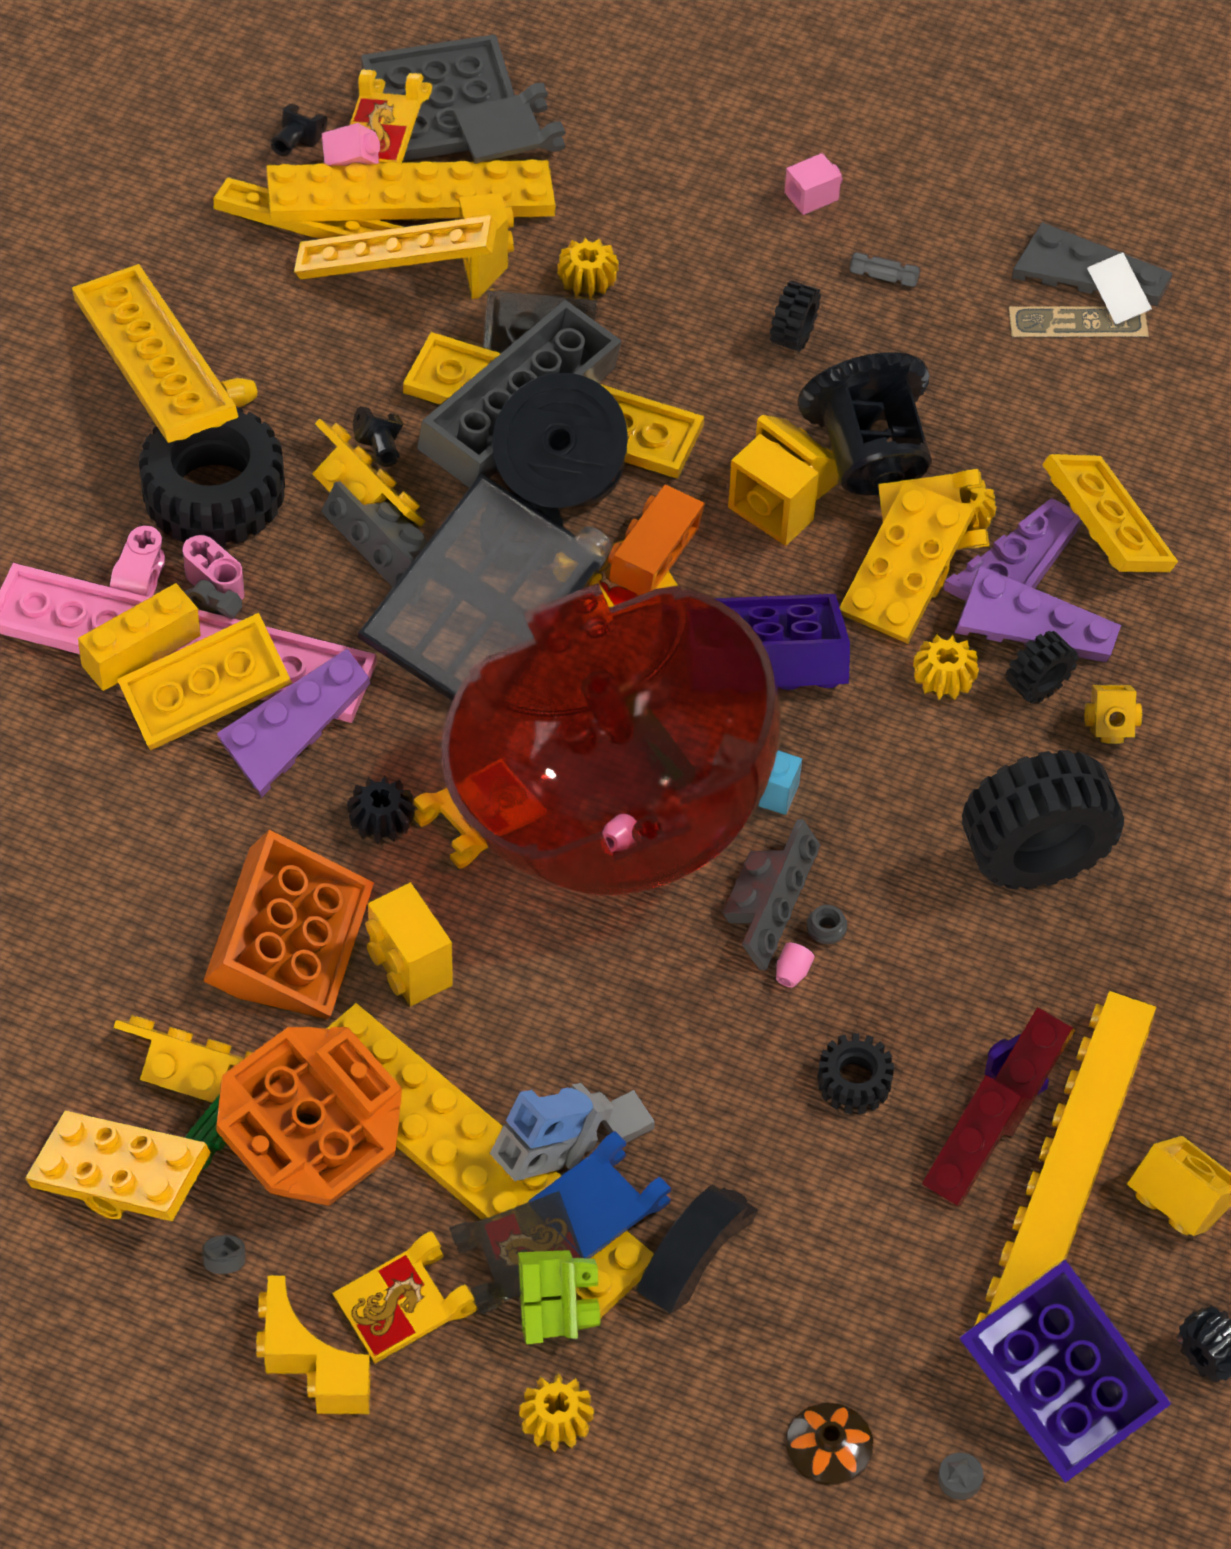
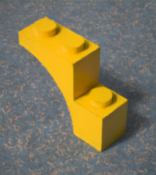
[256,1276,371,1414]

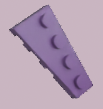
[943,498,1083,601]
[954,566,1121,663]
[217,649,370,798]

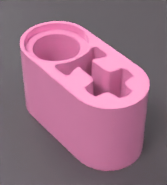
[183,535,244,600]

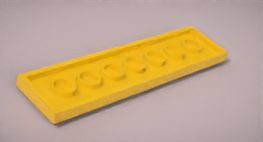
[267,160,556,222]
[72,264,239,443]
[403,332,704,479]

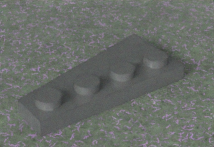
[1012,222,1173,306]

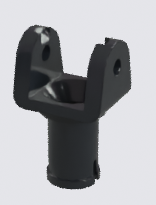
[271,103,328,156]
[353,406,404,467]

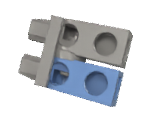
[490,1083,614,1181]

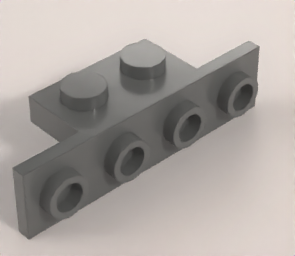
[321,481,430,606]
[722,819,820,970]

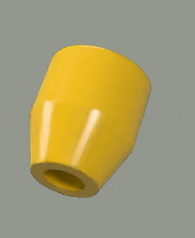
[220,378,258,407]

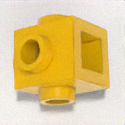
[1084,685,1142,744]

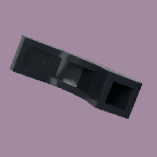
[635,1184,758,1314]

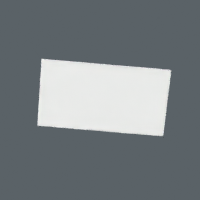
[1087,252,1152,324]

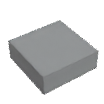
[602,1090,655,1143]

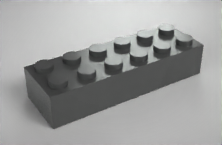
[417,300,622,488]

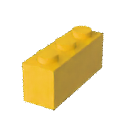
[78,583,201,691]

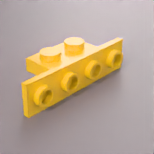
[312,419,426,526]
[113,1015,253,1103]

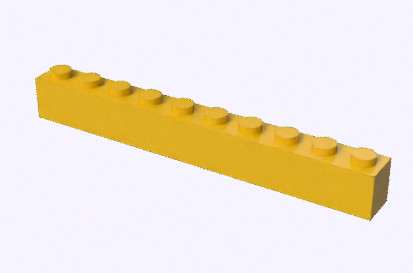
[975,991,1156,1325]

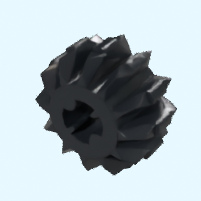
[347,775,415,845]
[1176,1305,1231,1382]

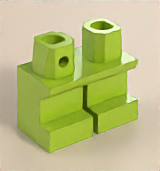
[518,1250,600,1345]

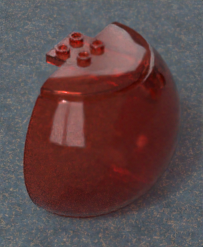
[441,583,781,895]

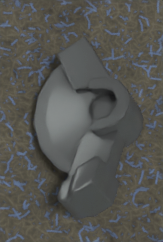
[184,580,242,619]

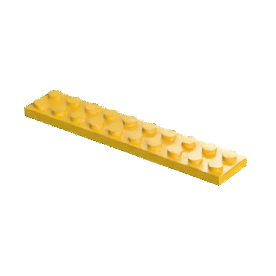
[326,1003,654,1319]

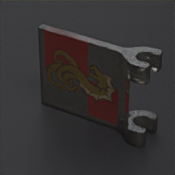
[449,1191,584,1314]

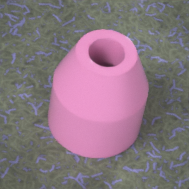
[600,814,640,852]
[776,942,815,988]

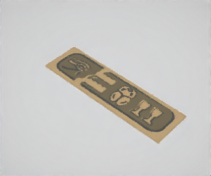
[1009,306,1148,337]

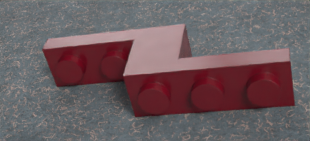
[922,1007,1076,1206]

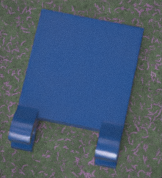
[528,1131,671,1259]

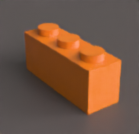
[608,484,705,599]

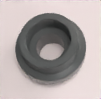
[807,905,847,944]

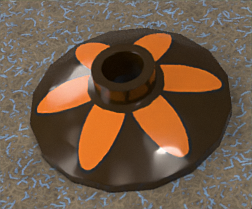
[786,1402,873,1485]

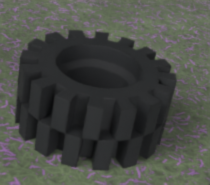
[770,280,821,352]
[1006,631,1079,704]
[817,1033,894,1114]

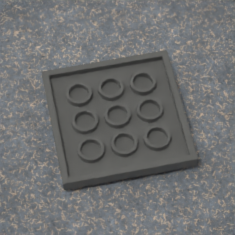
[361,34,515,161]

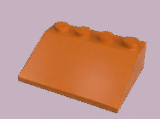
[203,829,374,1019]

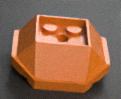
[216,1027,402,1206]

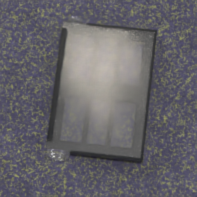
[358,474,613,723]

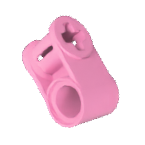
[110,526,165,597]

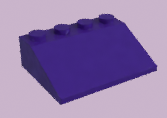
[684,594,850,693]
[959,1260,1171,1483]

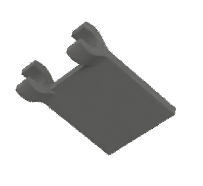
[454,83,565,163]

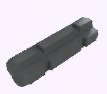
[850,252,920,287]

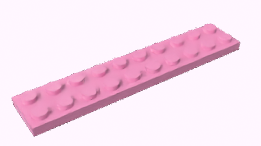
[0,563,377,723]

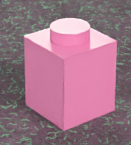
[322,123,380,166]
[784,153,842,215]

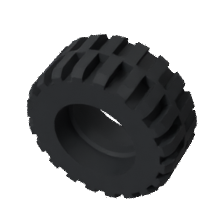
[139,407,285,547]
[962,750,1124,889]

